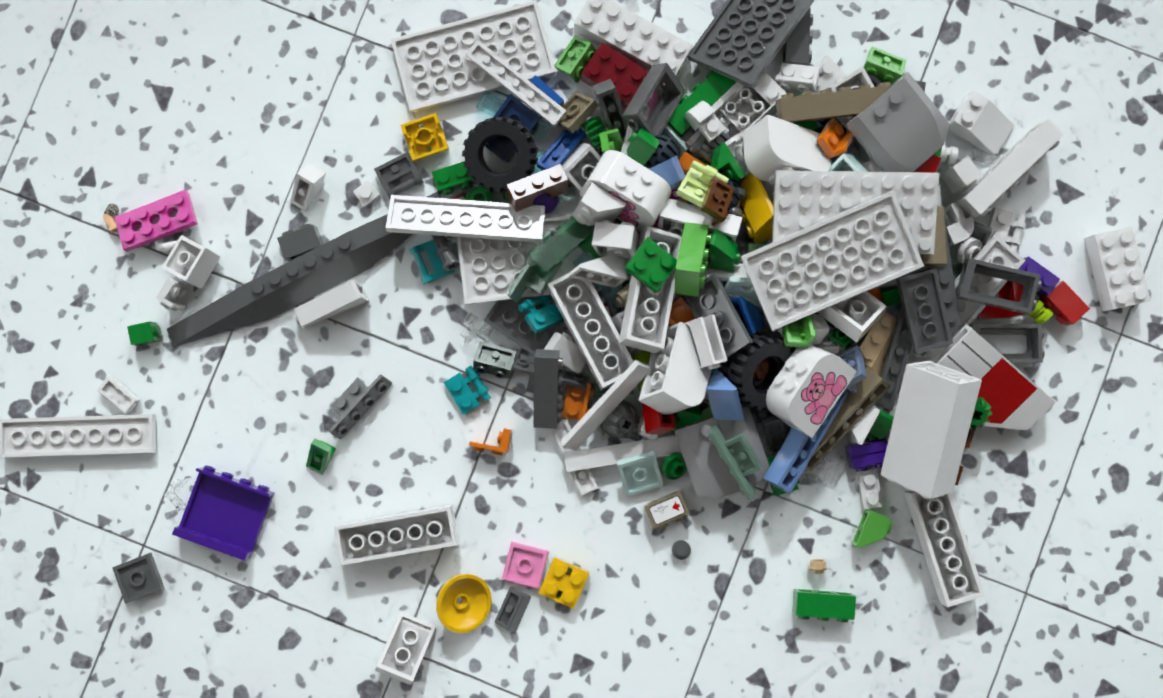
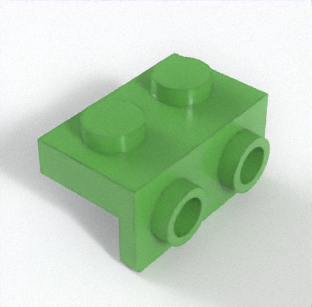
[782,314,816,348]

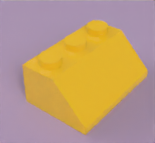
[739,173,773,244]

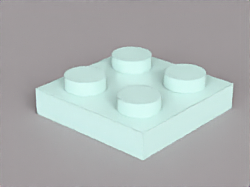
[616,451,664,497]

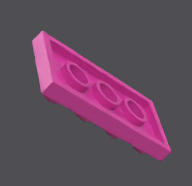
[115,189,198,252]

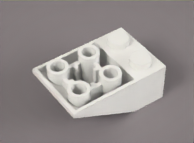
[719,72,787,132]

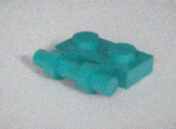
[518,295,564,334]
[444,365,491,415]

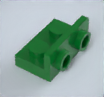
[432,161,475,196]

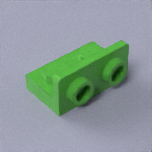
[554,35,597,83]
[863,46,907,85]
[599,129,624,154]

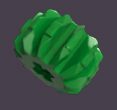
[583,116,607,150]
[970,397,992,430]

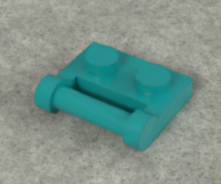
[409,240,455,285]

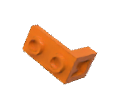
[469,428,512,456]

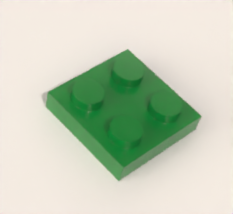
[624,237,677,293]

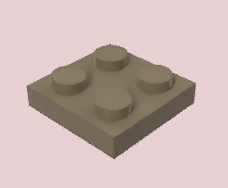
[557,91,599,133]

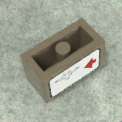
[644,490,689,530]

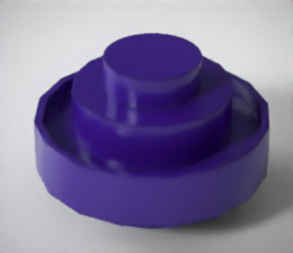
[533,193,558,214]

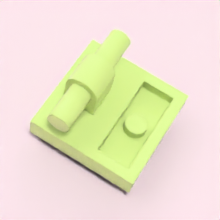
[676,160,729,207]

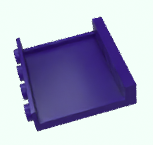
[172,465,275,561]

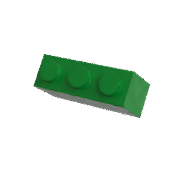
[792,589,856,622]

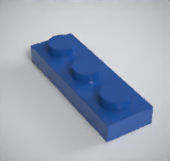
[536,128,586,171]

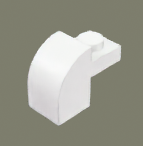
[684,101,726,143]
[944,202,974,248]

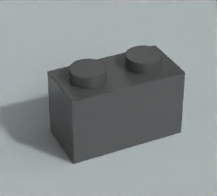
[277,224,323,261]

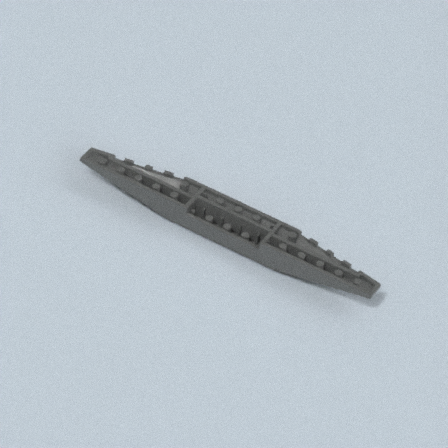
[166,192,442,346]

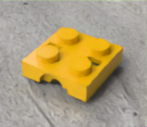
[400,113,449,163]
[539,556,590,609]

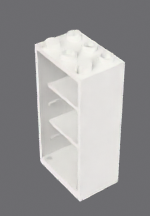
[880,361,982,499]

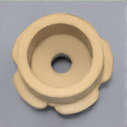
[808,559,828,574]

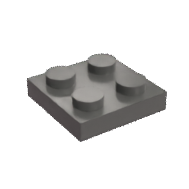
[112,552,165,604]

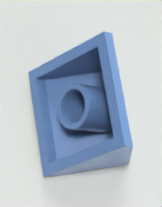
[706,369,744,421]

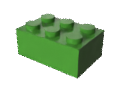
[675,222,712,297]

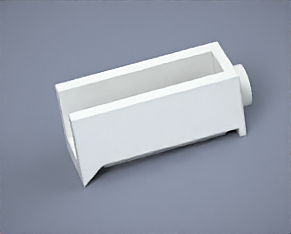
[686,314,728,370]

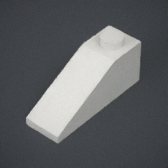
[568,255,627,288]

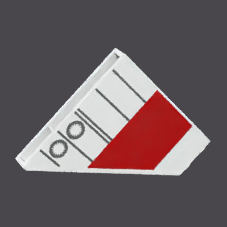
[884,324,1056,430]

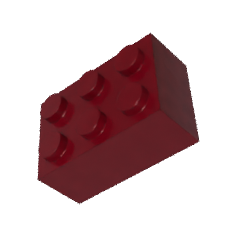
[581,42,648,108]

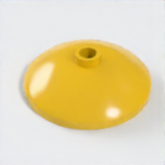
[436,574,492,633]

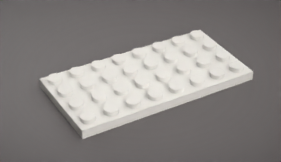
[391,0,556,113]
[772,170,939,254]
[740,191,924,331]
[457,215,613,305]

